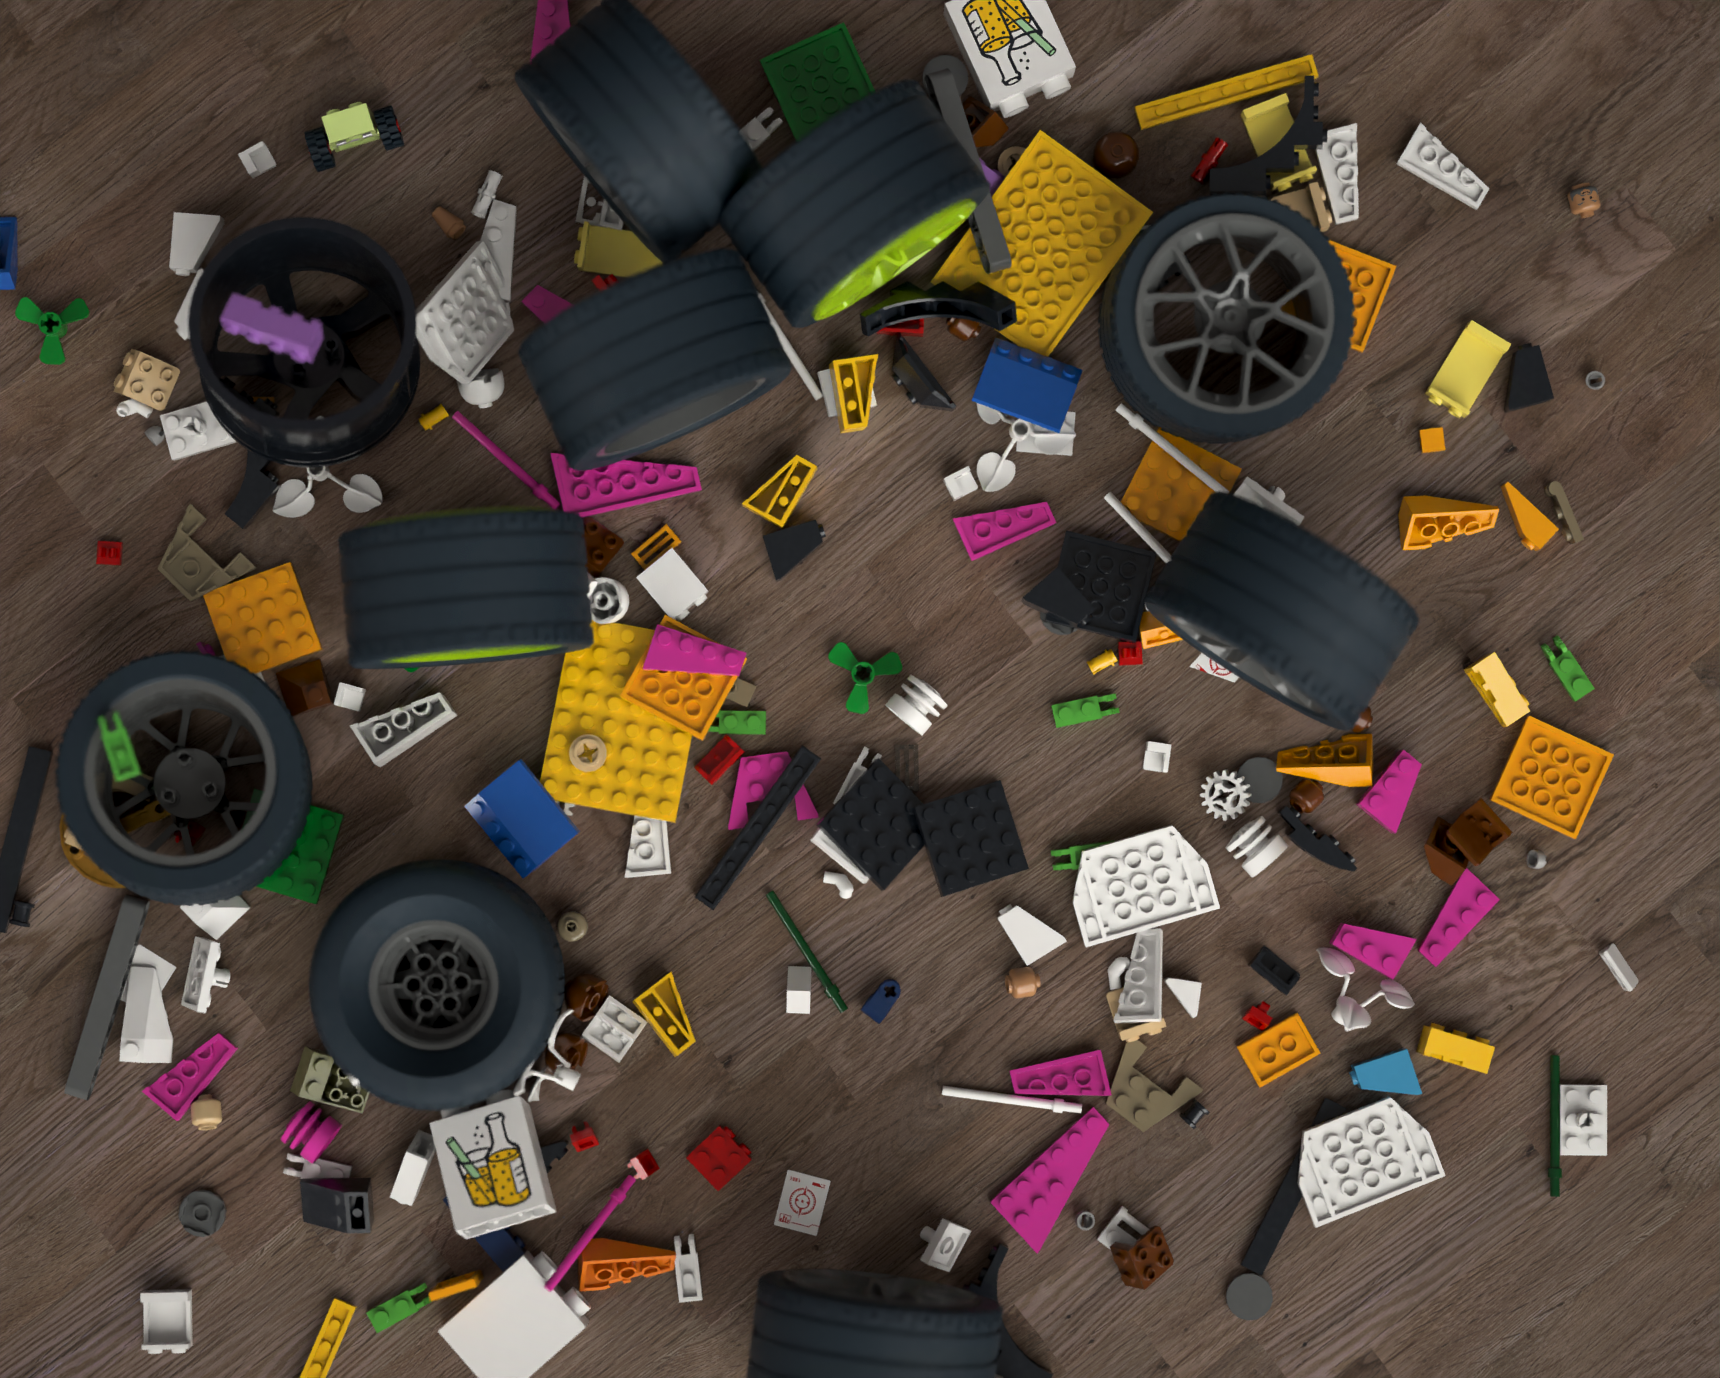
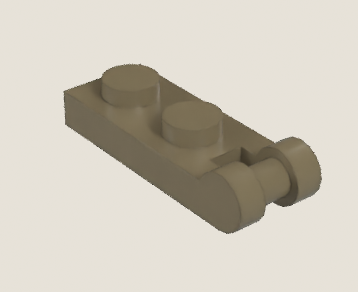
[1544,481,1584,544]

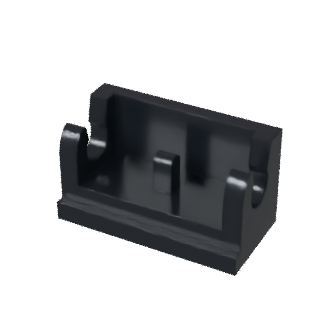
[1248,945,1300,996]

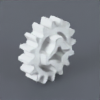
[1200,769,1252,821]

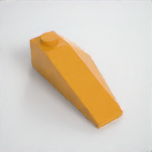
[1398,495,1499,550]
[1276,734,1373,787]

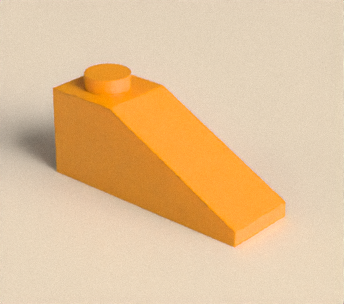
[1501,482,1559,551]

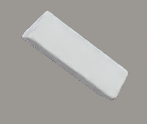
[1599,943,1638,991]

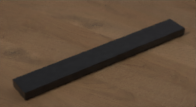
[695,745,821,911]
[0,746,53,933]
[1240,1097,1347,1276]

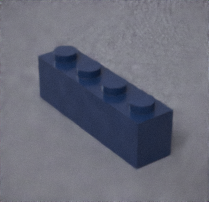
[443,1196,526,1272]

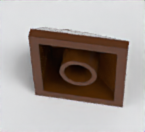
[962,96,1009,147]
[276,659,334,717]
[1424,816,1469,886]

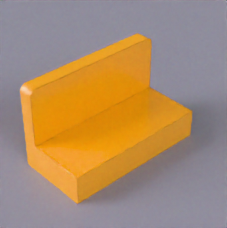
[1139,611,1183,649]

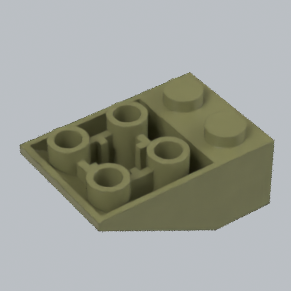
[290,1046,369,1114]

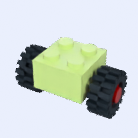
[304,102,404,172]

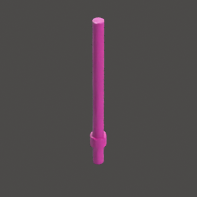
[452,411,561,510]
[544,1175,636,1292]

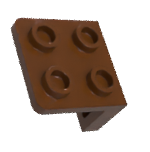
[582,517,624,579]
[1446,798,1513,866]
[1110,1226,1174,1290]

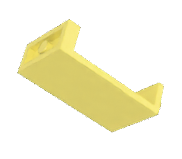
[1241,93,1317,192]
[574,221,663,278]
[1425,320,1511,418]

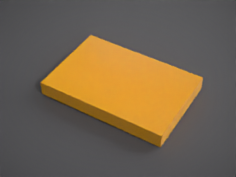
[1236,1012,1321,1088]
[428,1269,484,1301]

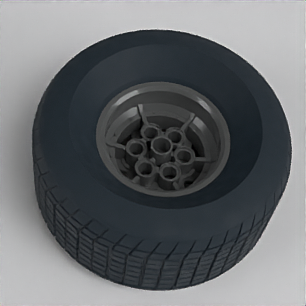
[309,859,565,1110]

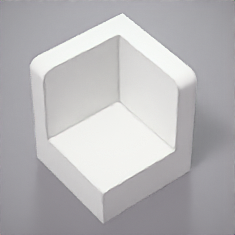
[238,141,276,178]
[943,466,978,501]
[334,682,366,712]
[1143,741,1171,773]

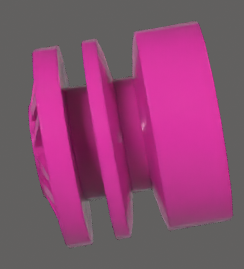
[280,1101,342,1164]

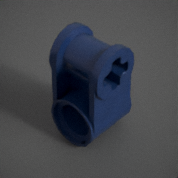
[860,979,901,1024]

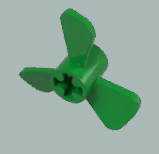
[15,297,90,365]
[828,642,902,714]

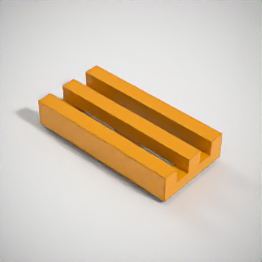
[631,524,681,570]

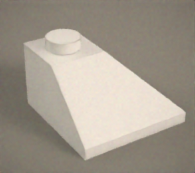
[180,896,251,940]

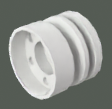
[885,675,948,736]
[1225,816,1288,878]

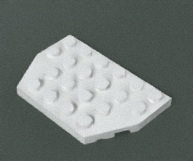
[416,241,514,384]
[1072,825,1220,947]
[1297,1097,1445,1228]

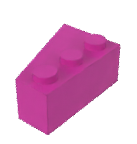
[1356,750,1422,834]
[1329,923,1417,980]

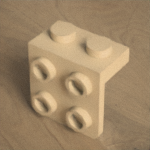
[1271,182,1332,232]
[113,349,180,411]
[1106,987,1167,1043]

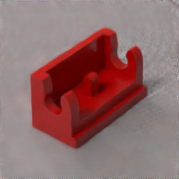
[877,318,924,337]
[694,734,745,785]

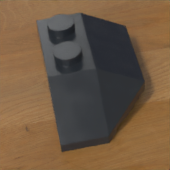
[891,333,957,412]

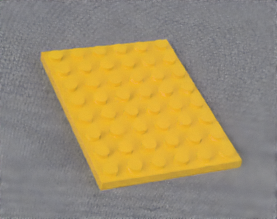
[931,130,1153,357]
[540,620,692,823]

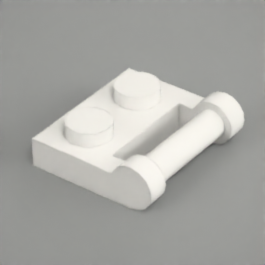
[1097,1206,1149,1250]

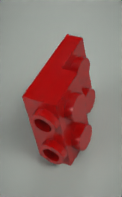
[686,1125,752,1192]

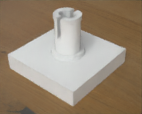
[920,1219,971,1272]

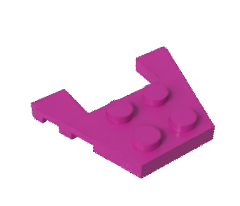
[728,751,819,830]

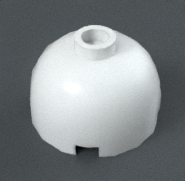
[457,369,504,408]
[590,577,629,624]

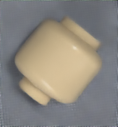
[191,1094,222,1130]

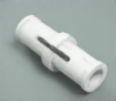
[471,170,503,219]

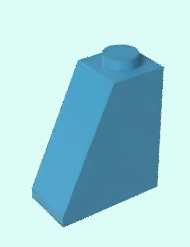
[1349,1048,1422,1095]

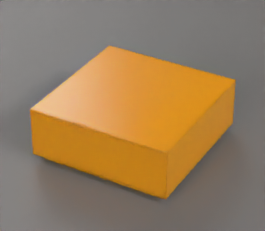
[1418,427,1446,454]

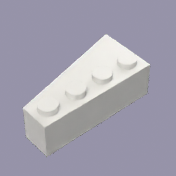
[350,692,457,767]

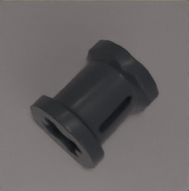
[9,900,35,927]
[1179,1098,1210,1129]

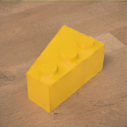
[829,354,878,434]
[742,455,817,529]
[1464,652,1530,727]
[632,972,696,1057]
[1416,1023,1495,1074]

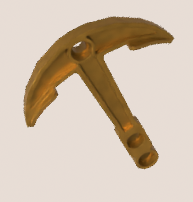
[59,800,171,888]

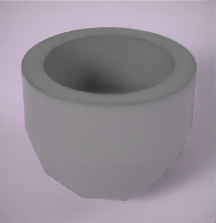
[1586,371,1605,390]
[144,426,165,446]
[1526,850,1547,869]
[1075,1211,1095,1230]

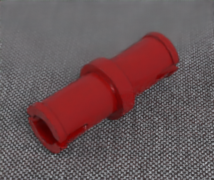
[1191,137,1228,184]

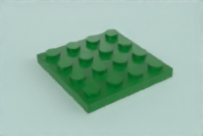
[760,22,875,142]
[241,788,344,904]

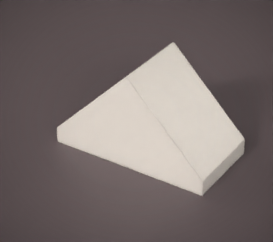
[787,966,812,1014]
[1164,977,1202,1018]

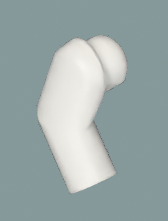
[116,399,153,418]
[823,871,854,899]
[1108,957,1131,990]

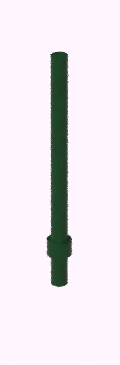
[766,891,848,1013]
[1548,1055,1562,1197]

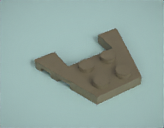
[158,504,257,602]
[1106,1040,1203,1132]

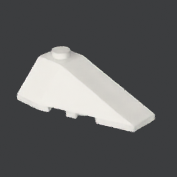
[119,966,173,1063]

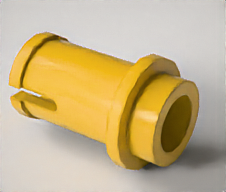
[418,404,449,431]
[1087,649,1118,675]

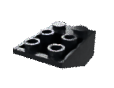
[300,1178,374,1233]

